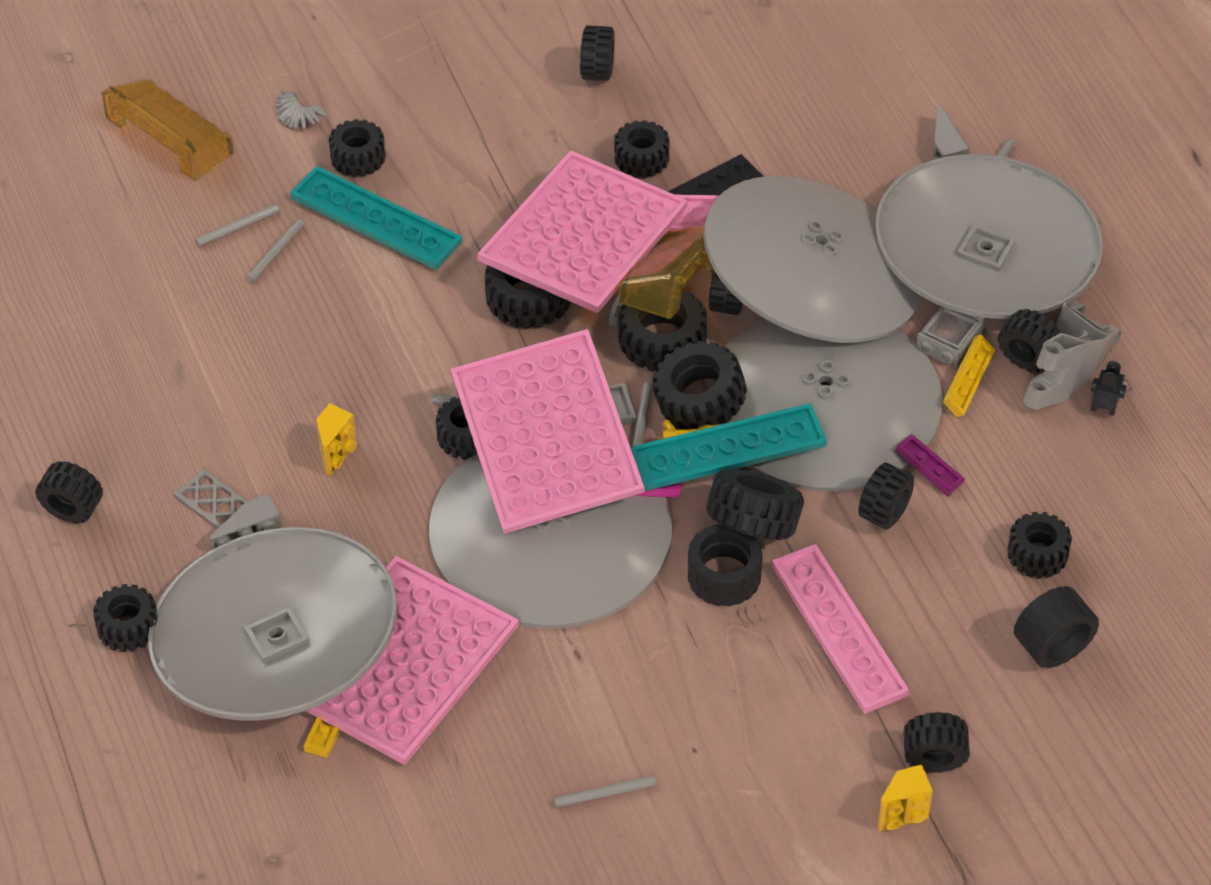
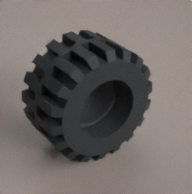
[580,25,615,81]
[329,119,386,177]
[614,120,670,178]
[709,269,743,315]
[997,309,1060,372]
[436,397,477,459]
[35,461,103,524]
[858,462,914,530]
[1007,512,1072,578]
[93,584,158,652]
[903,712,970,773]

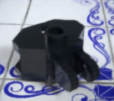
[1091,361,1127,416]

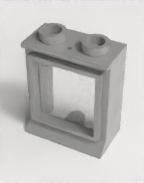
[917,306,986,368]

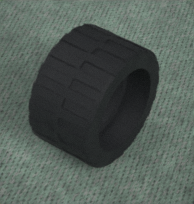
[687,524,763,606]
[1014,586,1099,668]

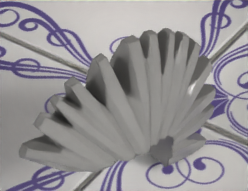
[276,91,327,129]

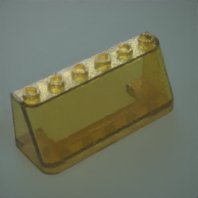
[102,79,234,181]
[618,225,713,319]

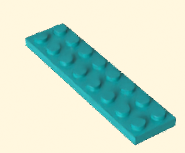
[290,166,463,271]
[630,403,827,491]

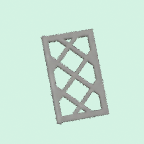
[174,469,247,529]

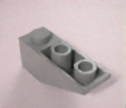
[933,105,969,159]
[210,494,281,549]

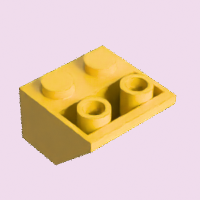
[316,403,357,476]
[878,765,933,831]

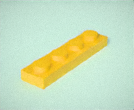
[943,334,995,418]

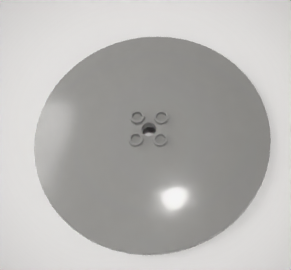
[875,154,1103,319]
[703,176,922,343]
[707,318,943,491]
[429,454,672,629]
[148,527,397,721]

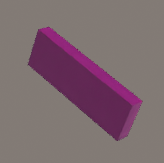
[895,433,965,497]

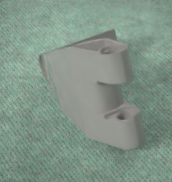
[1023,300,1122,410]

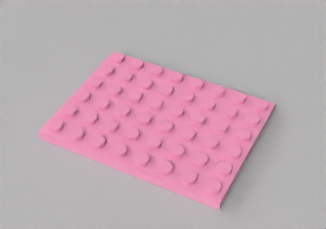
[477,151,688,314]
[451,329,645,534]
[306,556,519,765]

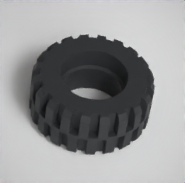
[485,265,571,329]
[619,284,707,372]
[652,341,747,430]
[706,468,804,540]

